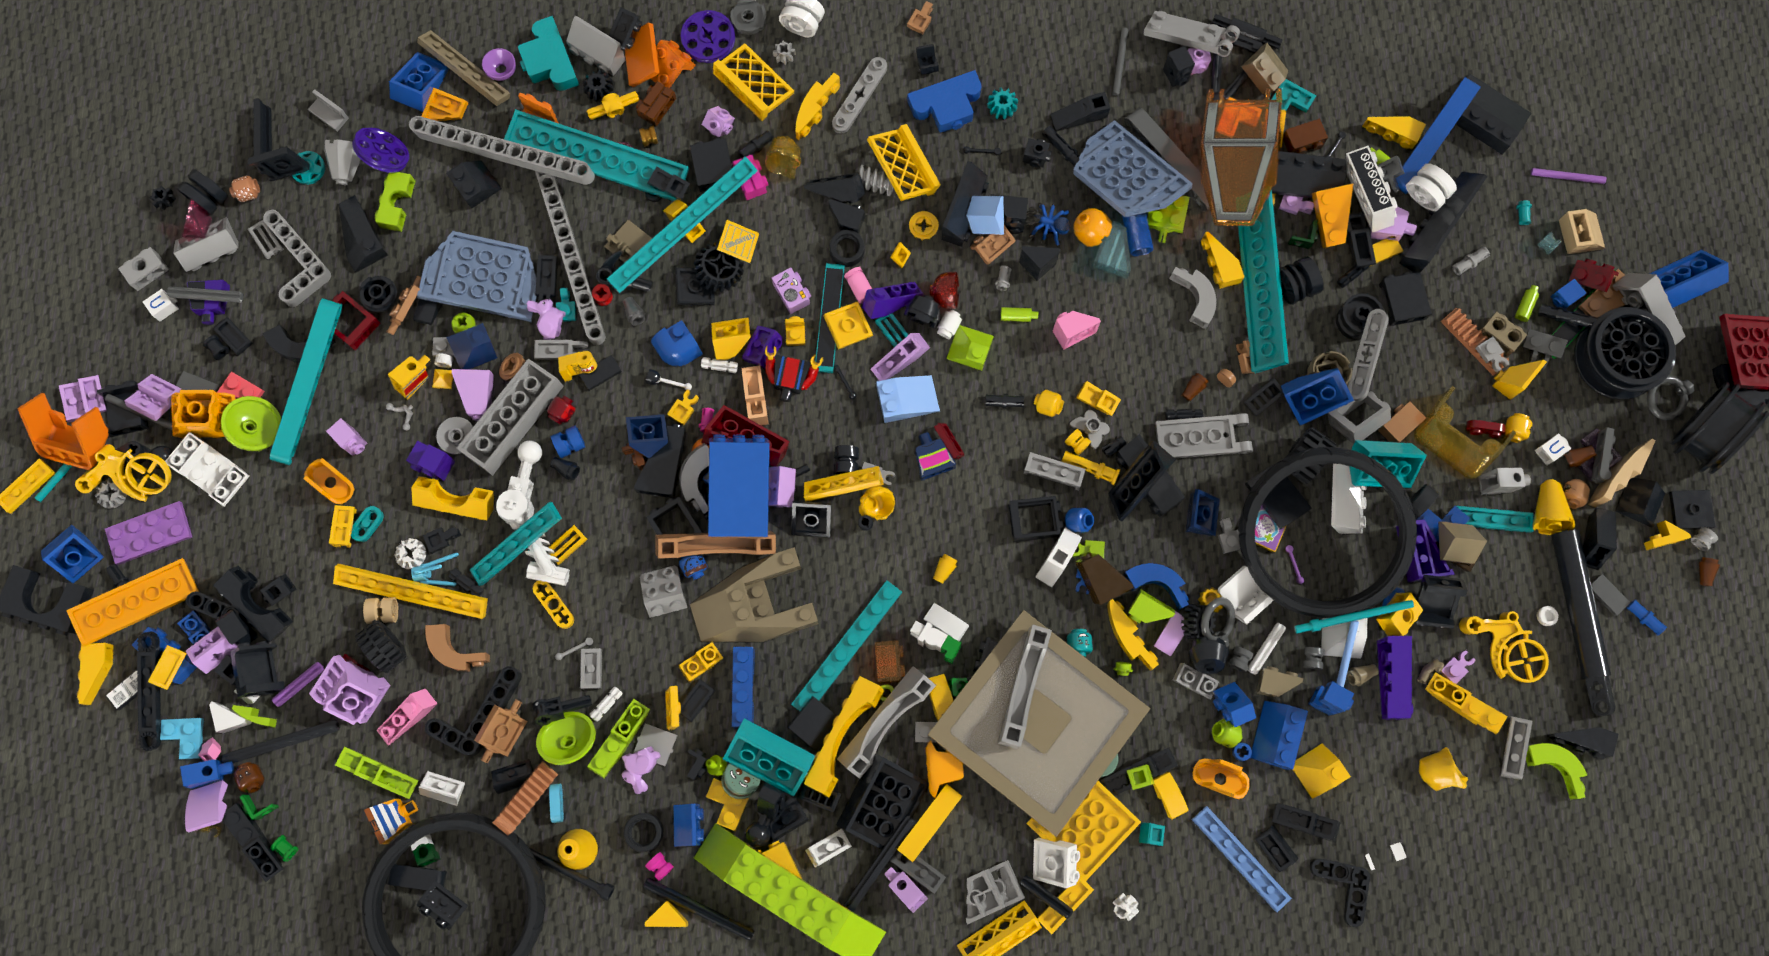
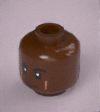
[233,762,265,793]

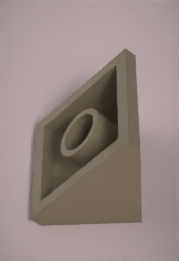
[1438,521,1487,564]

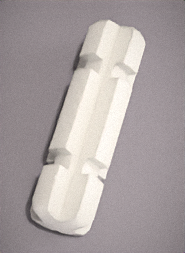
[701,357,738,373]
[590,687,622,722]

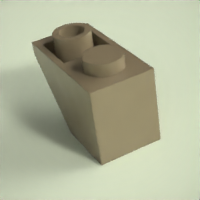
[1256,666,1303,698]

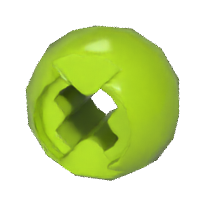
[451,312,476,333]

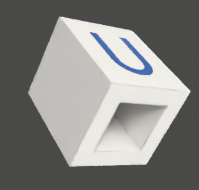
[143,289,179,321]
[1534,434,1571,465]

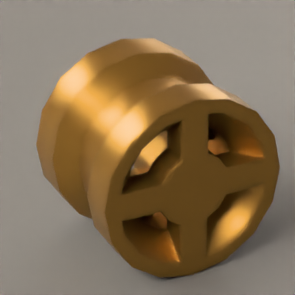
[639,126,658,147]

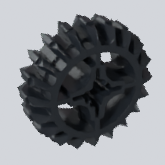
[693,242,744,292]

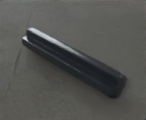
[1020,875,1073,919]

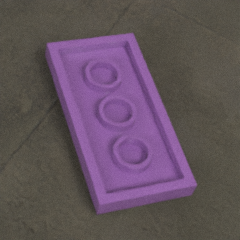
[105,501,192,565]

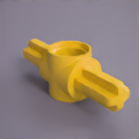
[587,91,639,120]

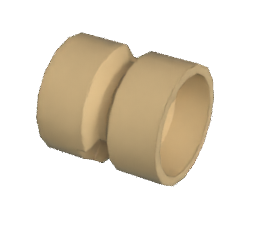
[363,597,398,624]

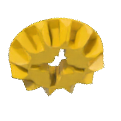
[909,211,939,240]

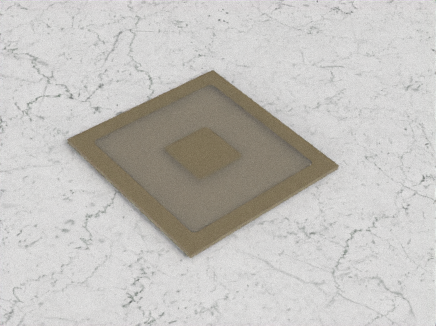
[928,610,1151,837]

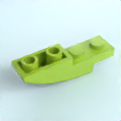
[587,699,650,779]

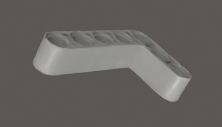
[263,210,331,307]

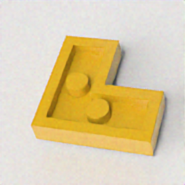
[706,778,749,831]

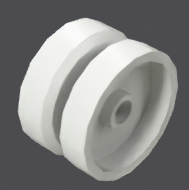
[779,0,825,38]
[1406,164,1457,211]

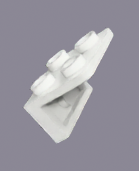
[1218,566,1274,625]

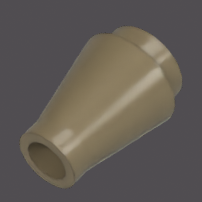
[1347,664,1378,686]

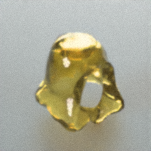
[765,136,801,179]

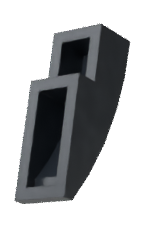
[1346,213,1376,267]

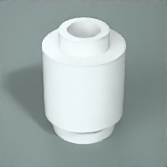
[937,310,962,339]

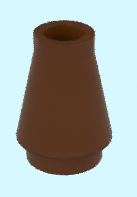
[1182,373,1208,402]
[1564,445,1597,468]
[1699,557,1720,587]

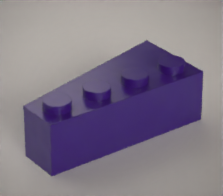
[1377,636,1413,719]

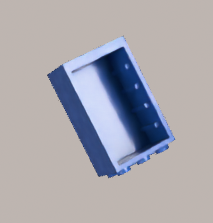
[708,434,770,537]

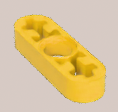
[533,581,574,629]

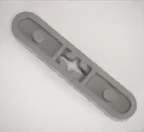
[832,57,887,134]
[1348,309,1389,401]

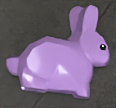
[526,299,566,340]
[622,746,661,794]

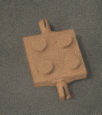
[386,276,421,335]
[474,699,528,764]

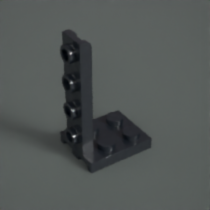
[248,98,310,181]

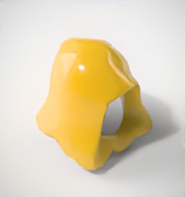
[1419,747,1468,791]

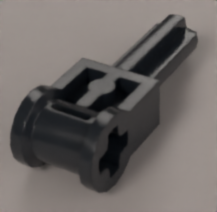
[532,695,592,726]

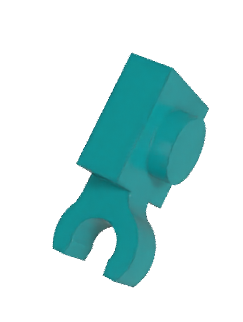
[556,288,576,322]

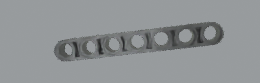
[1124,107,1214,211]

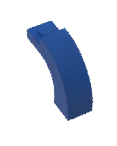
[1123,563,1189,610]

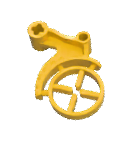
[75,444,171,502]
[1459,611,1549,683]

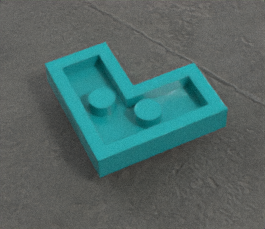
[1266,79,1316,113]

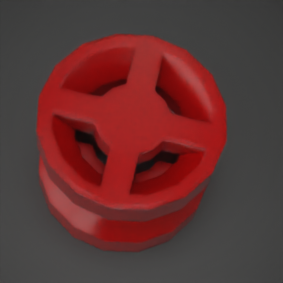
[592,284,613,306]

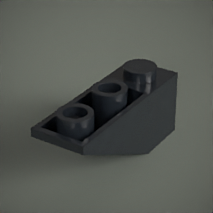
[1050,92,1110,131]
[1547,727,1619,760]

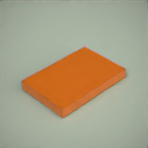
[625,22,659,87]

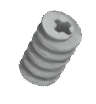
[858,165,896,196]

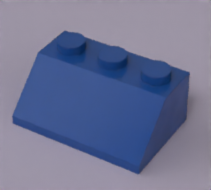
[1250,701,1308,770]

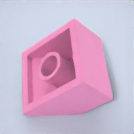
[1053,311,1101,350]

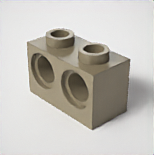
[1480,312,1527,356]

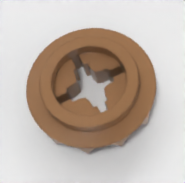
[499,353,525,382]

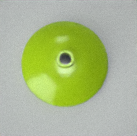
[221,396,281,451]
[536,711,596,765]

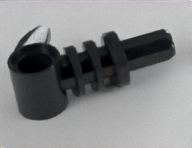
[596,250,652,292]

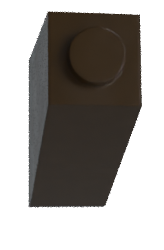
[1075,552,1134,605]

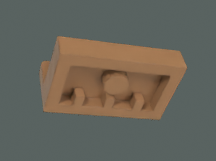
[970,225,1016,264]

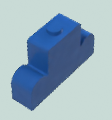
[907,70,981,132]

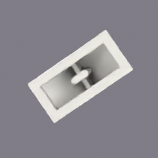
[209,701,252,733]

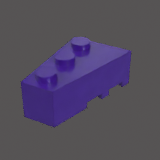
[1396,519,1455,583]

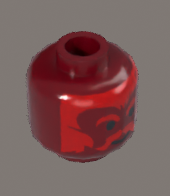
[547,395,576,425]

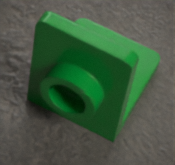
[240,795,279,820]

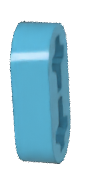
[549,783,564,823]

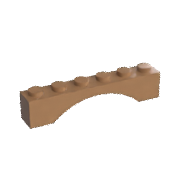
[655,531,776,558]

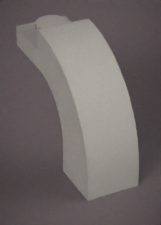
[1169,267,1216,329]
[679,443,709,514]

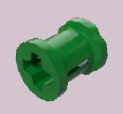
[270,835,299,862]

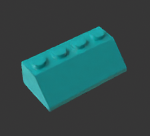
[1349,440,1427,488]
[723,718,815,796]

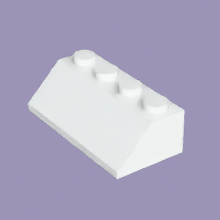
[1331,464,1367,534]

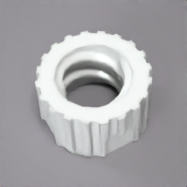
[434,353,453,368]

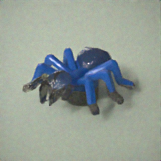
[1025,203,1070,247]

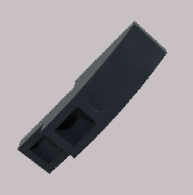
[222,803,284,882]

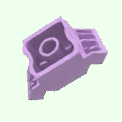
[309,655,390,725]

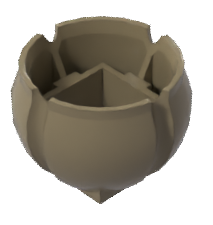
[1307,351,1352,386]

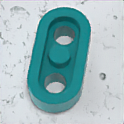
[351,506,384,542]

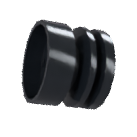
[1279,256,1324,305]

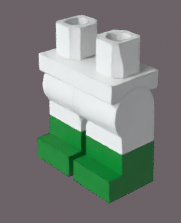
[910,621,961,664]

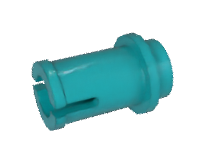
[1516,200,1532,225]

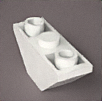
[1036,528,1082,587]

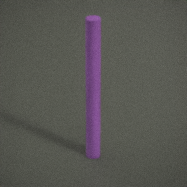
[1531,168,1606,184]

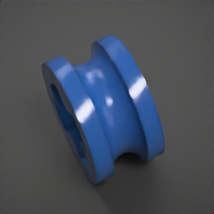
[1232,743,1252,761]

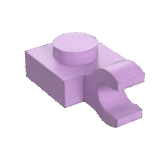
[1279,195,1314,215]

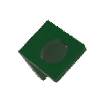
[1288,220,1319,249]

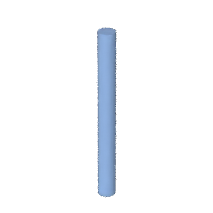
[1336,620,1359,687]

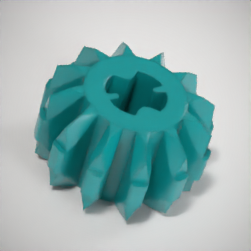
[987,87,1018,120]

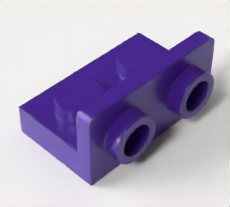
[742,325,783,370]

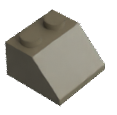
[1241,43,1288,94]

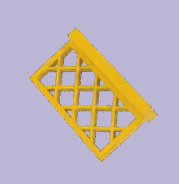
[713,44,794,121]
[867,124,941,201]

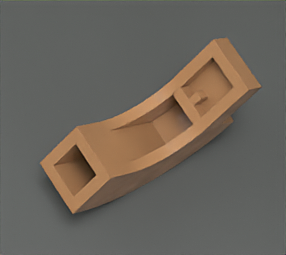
[425,624,490,672]

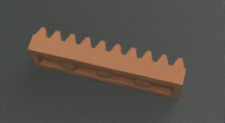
[1440,308,1509,376]
[492,761,558,836]

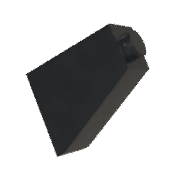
[1583,507,1617,570]

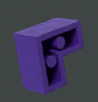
[406,440,455,481]

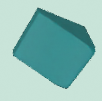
[1139,822,1165,846]

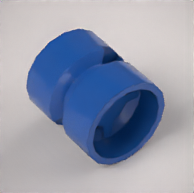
[551,425,586,459]

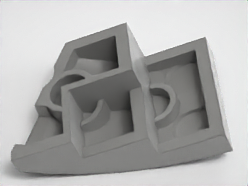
[966,860,1025,925]

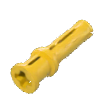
[1061,451,1120,485]

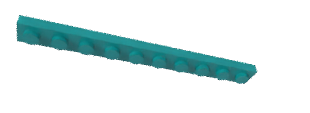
[606,157,758,293]

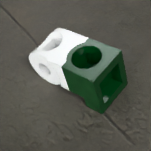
[411,834,441,867]

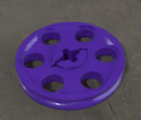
[681,10,735,63]
[352,128,409,173]

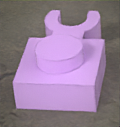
[1440,651,1475,684]

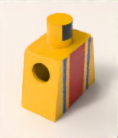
[388,355,432,400]

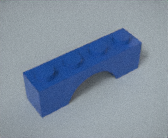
[732,647,755,728]

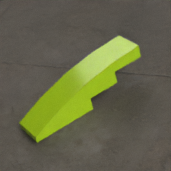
[335,746,419,799]

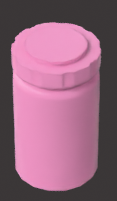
[844,267,872,304]

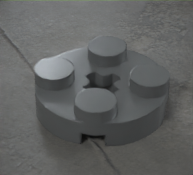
[730,0,767,35]

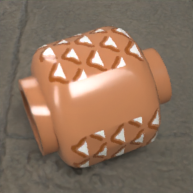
[229,176,260,202]

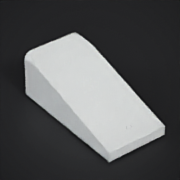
[805,829,852,868]

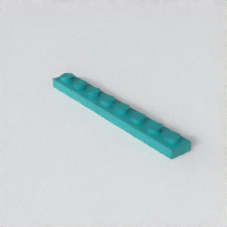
[791,581,902,711]

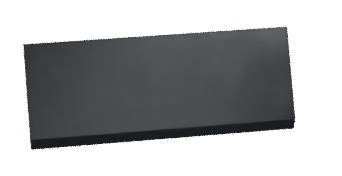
[1108,441,1176,521]

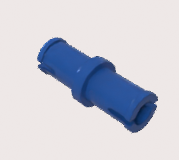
[1626,599,1667,636]

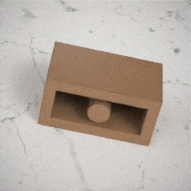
[1378,402,1426,443]

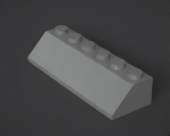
[456,359,564,476]

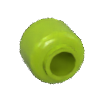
[1212,719,1242,748]

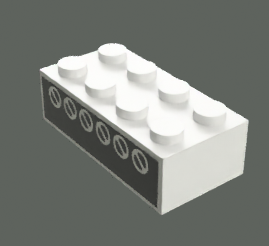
[1346,146,1397,233]

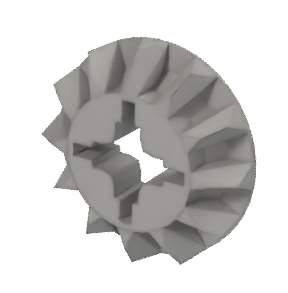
[95,478,127,509]

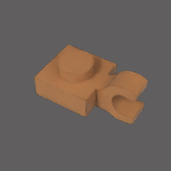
[907,1,933,35]
[1236,340,1254,374]

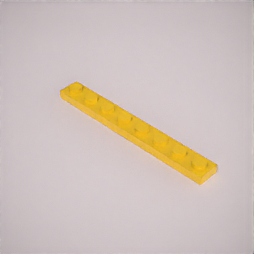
[333,564,488,619]

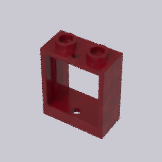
[332,291,381,351]

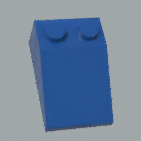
[389,52,449,112]
[1281,368,1354,426]

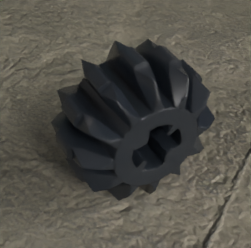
[582,69,614,102]

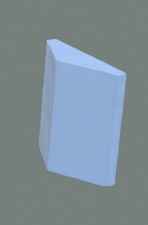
[966,196,1004,235]

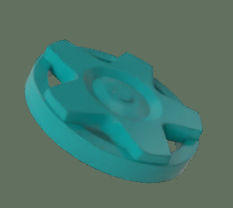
[292,151,325,185]

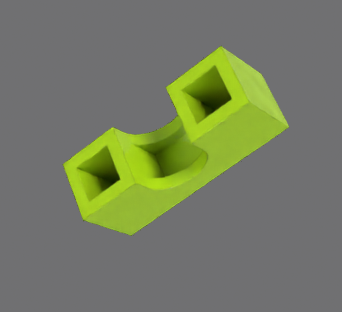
[375,172,415,232]

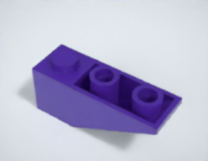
[862,282,924,319]

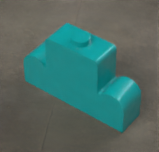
[518,16,579,91]

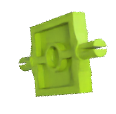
[1147,196,1190,243]

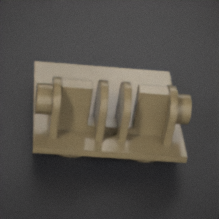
[604,220,652,263]

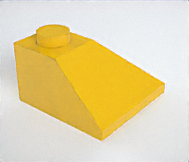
[711,318,751,360]
[1492,360,1547,400]
[1292,743,1351,799]

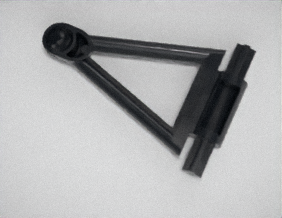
[1205,14,1283,118]

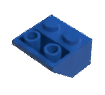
[673,804,704,847]

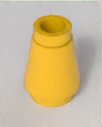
[933,554,957,584]

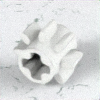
[1113,893,1139,921]

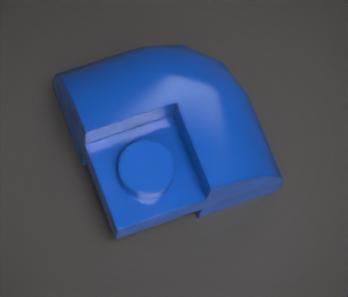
[651,320,703,366]

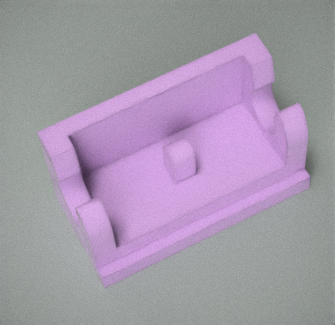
[768,466,796,508]

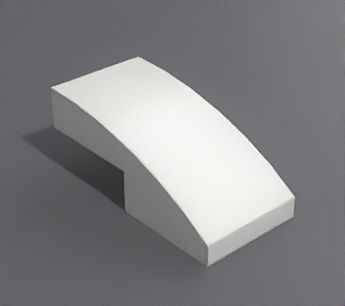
[924,603,969,641]

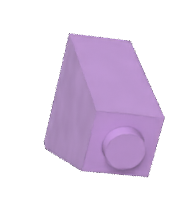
[452,369,494,421]

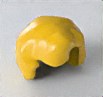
[859,486,895,520]

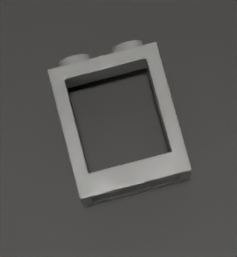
[1328,391,1391,444]

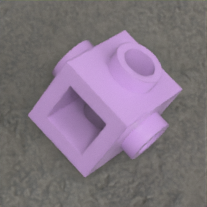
[1188,47,1211,75]
[701,106,735,137]

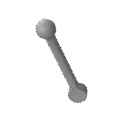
[555,638,593,660]

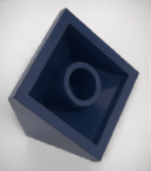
[626,414,668,458]
[1186,489,1220,536]

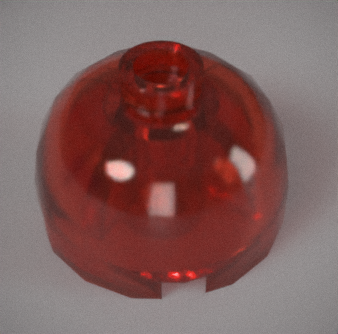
[930,272,959,309]

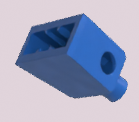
[180,759,234,789]

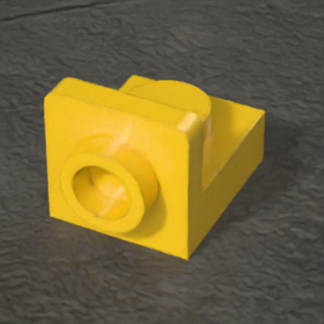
[785,316,805,346]

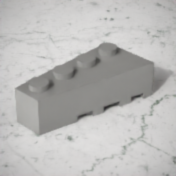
[1612,273,1686,345]

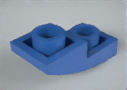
[177,610,211,645]

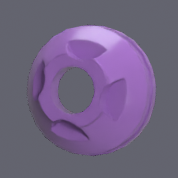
[482,48,516,81]

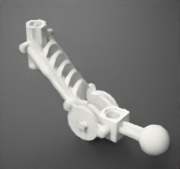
[496,441,570,586]

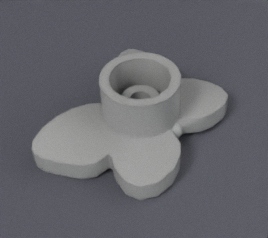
[1070,410,1110,449]

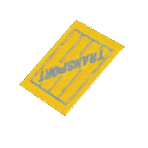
[717,220,759,263]

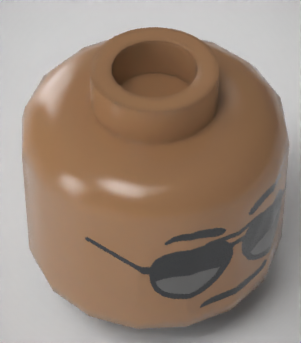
[1563,479,1590,509]

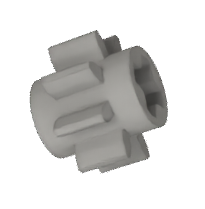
[773,40,796,65]

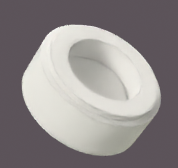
[1537,606,1558,626]

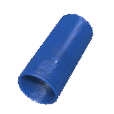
[1122,213,1154,256]

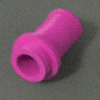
[698,408,714,433]

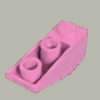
[377,689,437,746]

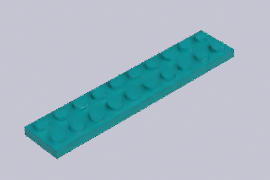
[504,109,689,201]
[1236,186,1289,373]

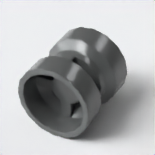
[1227,646,1254,673]
[1303,647,1324,670]

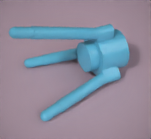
[411,553,459,586]

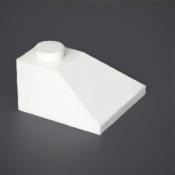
[1321,618,1367,659]

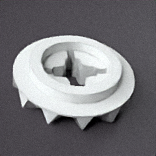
[394,538,426,569]

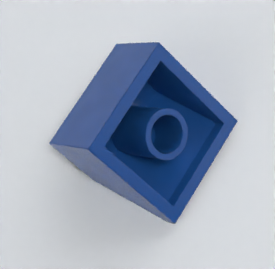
[41,524,104,583]

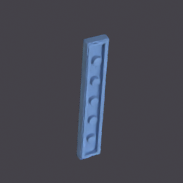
[1191,806,1292,912]

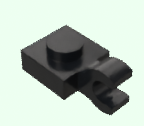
[423,527,461,554]

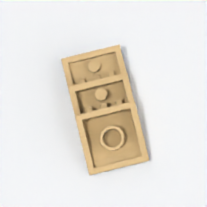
[1588,439,1656,508]

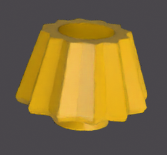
[1198,587,1223,613]

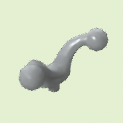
[386,403,413,431]

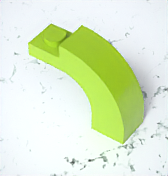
[1526,743,1587,800]

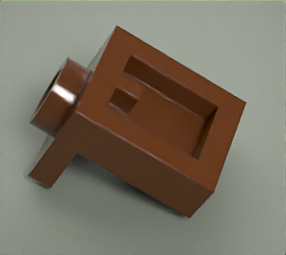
[622,443,646,470]

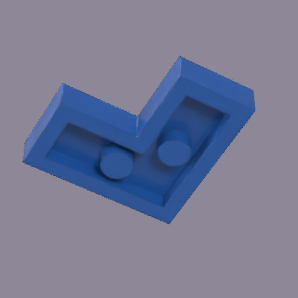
[1416,506,1470,544]

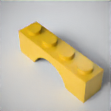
[411,476,494,520]

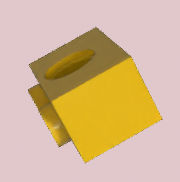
[1376,593,1423,636]

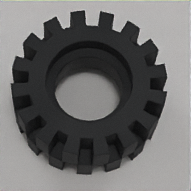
[1181,604,1216,640]

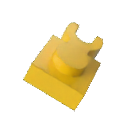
[667,390,699,426]

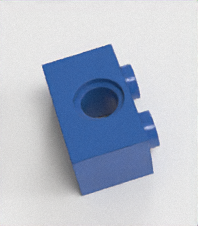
[1213,682,1256,727]

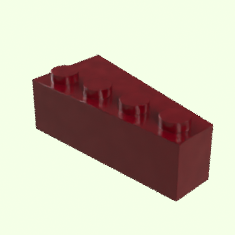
[701,405,790,467]

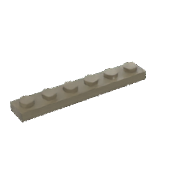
[417,30,510,106]

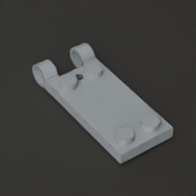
[1144,11,1240,57]
[1155,414,1253,459]

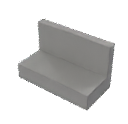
[308,89,349,132]

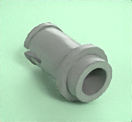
[995,266,1012,291]

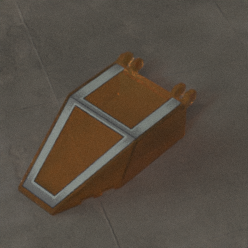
[1201,88,1282,226]

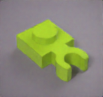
[1072,540,1105,558]

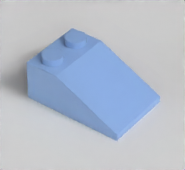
[876,375,940,423]

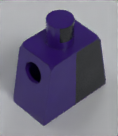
[187,280,230,325]

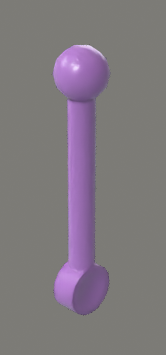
[1285,545,1304,584]

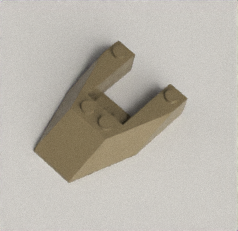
[690,547,819,642]

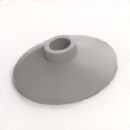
[436,417,473,454]

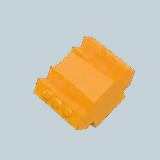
[171,390,235,438]

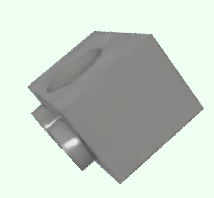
[118,247,169,291]

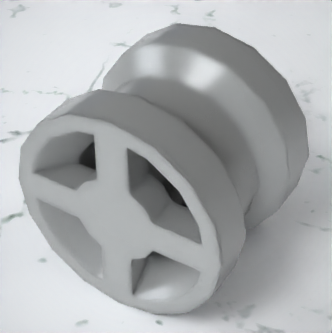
[1691,527,1718,552]

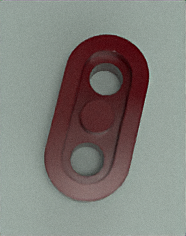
[1466,420,1506,438]

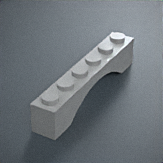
[998,625,1052,749]
[837,667,936,779]

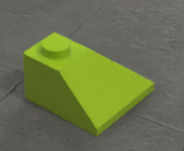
[947,325,994,371]
[1128,589,1175,623]

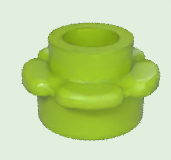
[1113,662,1133,676]

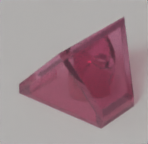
[182,199,212,238]

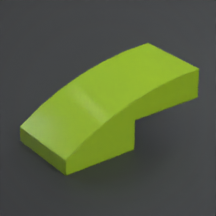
[232,705,277,727]

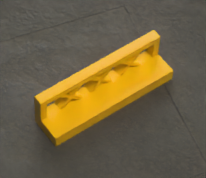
[804,466,884,501]
[957,900,1042,956]

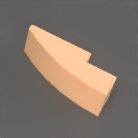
[741,366,769,425]

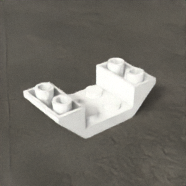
[165,432,249,507]

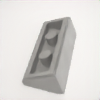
[1500,716,1532,780]

